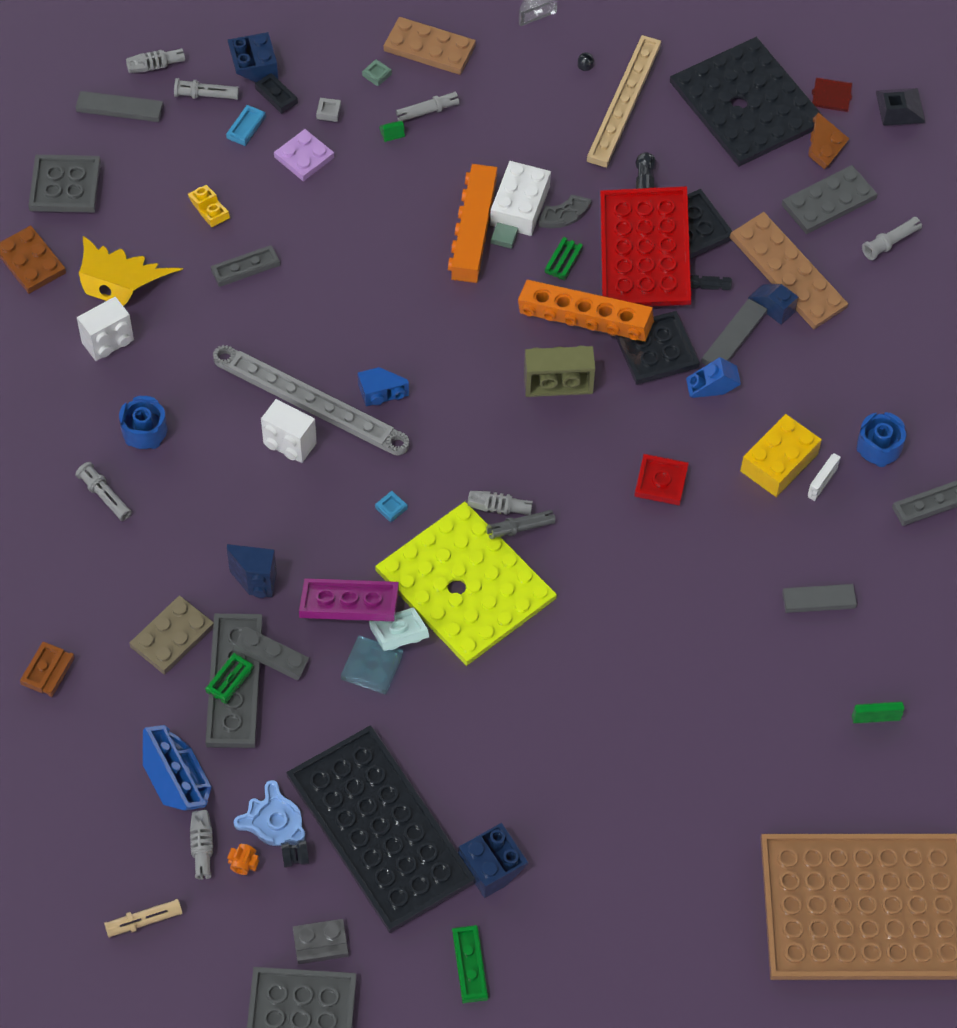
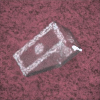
[519,0,557,26]

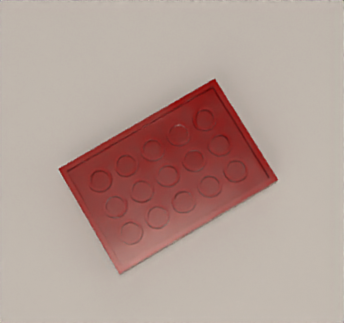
[600,186,691,307]

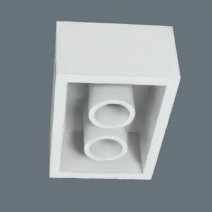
[490,161,551,236]

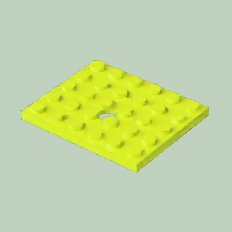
[375,502,557,666]

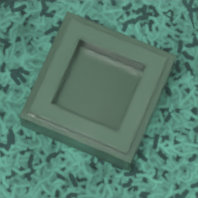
[362,59,392,86]
[491,222,518,249]

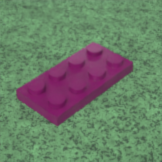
[299,579,399,621]

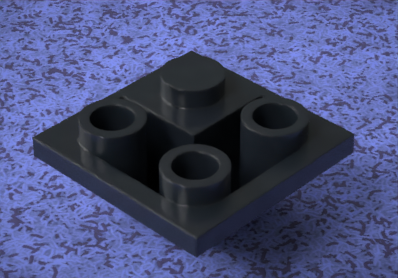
[876,88,925,126]

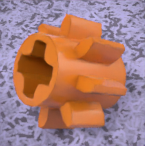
[227,844,259,875]

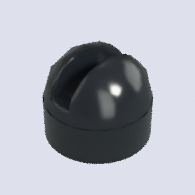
[577,52,594,71]

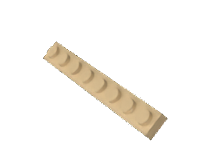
[587,35,661,168]

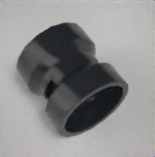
[281,839,309,868]

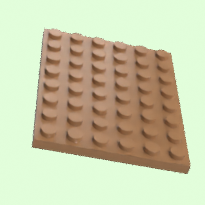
[761,834,957,980]

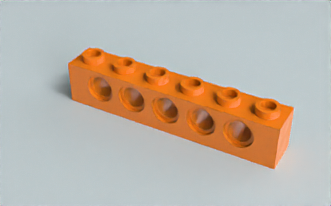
[518,280,654,341]

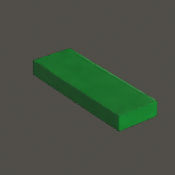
[452,925,488,1004]

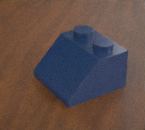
[227,544,277,598]

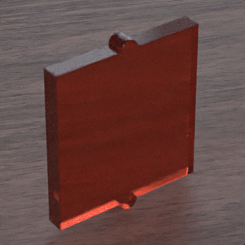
[811,78,852,112]

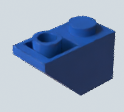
[686,357,741,398]
[358,367,409,407]

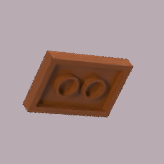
[0,225,66,294]

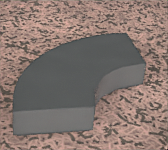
[539,194,592,228]

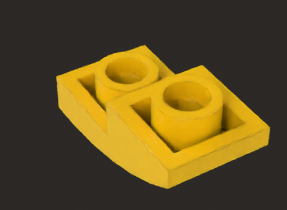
[188,185,230,227]

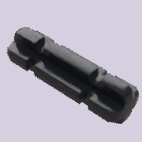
[690,275,732,290]

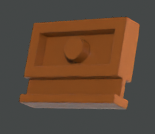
[20,642,75,697]

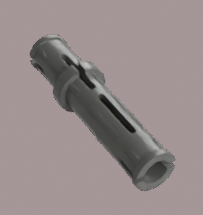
[487,510,555,539]

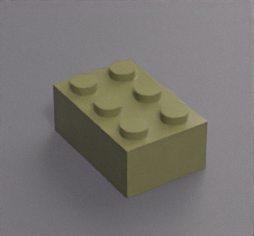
[524,346,595,397]

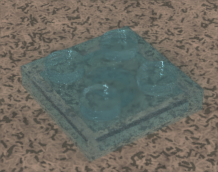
[341,635,403,694]

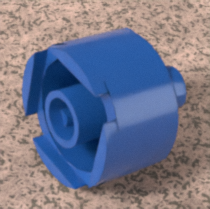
[119,396,167,449]
[856,412,906,467]

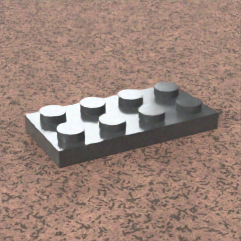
[782,165,877,235]

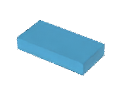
[226,105,266,146]

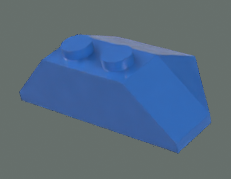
[143,725,212,811]

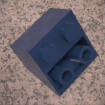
[228,32,278,82]
[458,822,528,898]

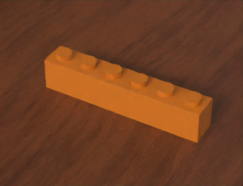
[448,164,497,283]

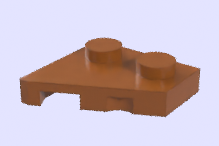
[808,112,849,169]

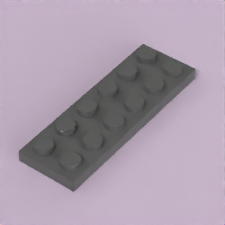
[205,613,263,748]

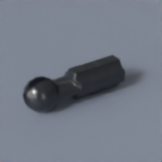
[635,152,656,189]

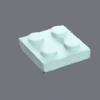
[369,607,429,651]

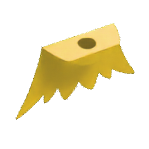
[79,236,183,306]

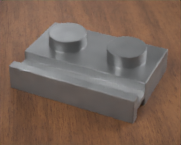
[293,919,349,965]

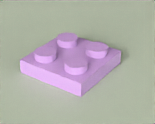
[274,129,334,182]

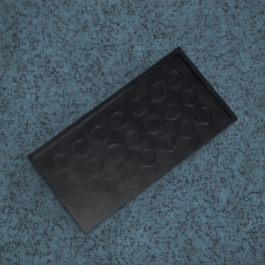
[286,725,476,933]

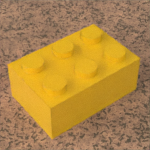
[740,414,822,497]

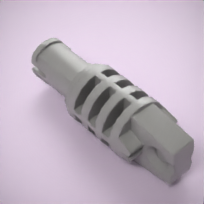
[126,48,185,73]
[468,491,533,515]
[190,810,213,880]

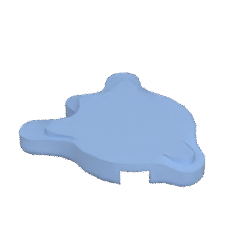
[234,780,305,846]

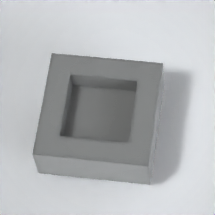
[316,98,341,122]

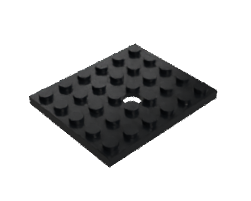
[669,36,824,167]

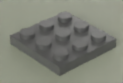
[29,155,101,213]

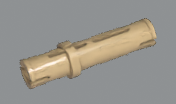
[104,899,182,938]

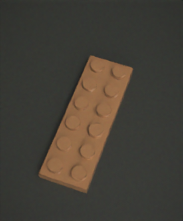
[730,212,848,330]

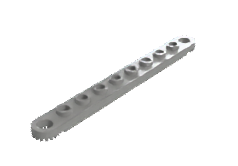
[213,345,409,455]

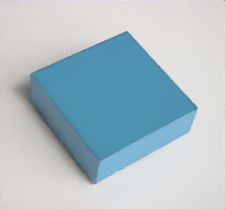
[375,491,408,522]

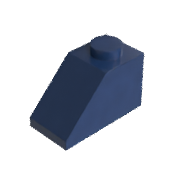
[748,284,799,325]

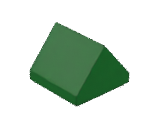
[379,121,405,142]

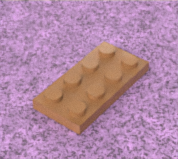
[384,17,476,75]

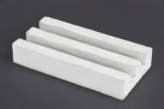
[808,453,841,501]

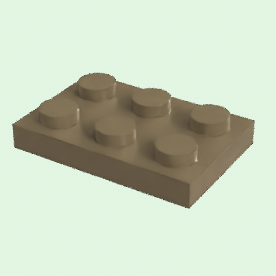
[129,595,214,675]

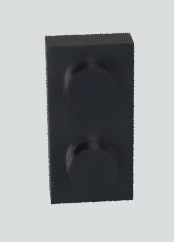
[255,73,298,114]

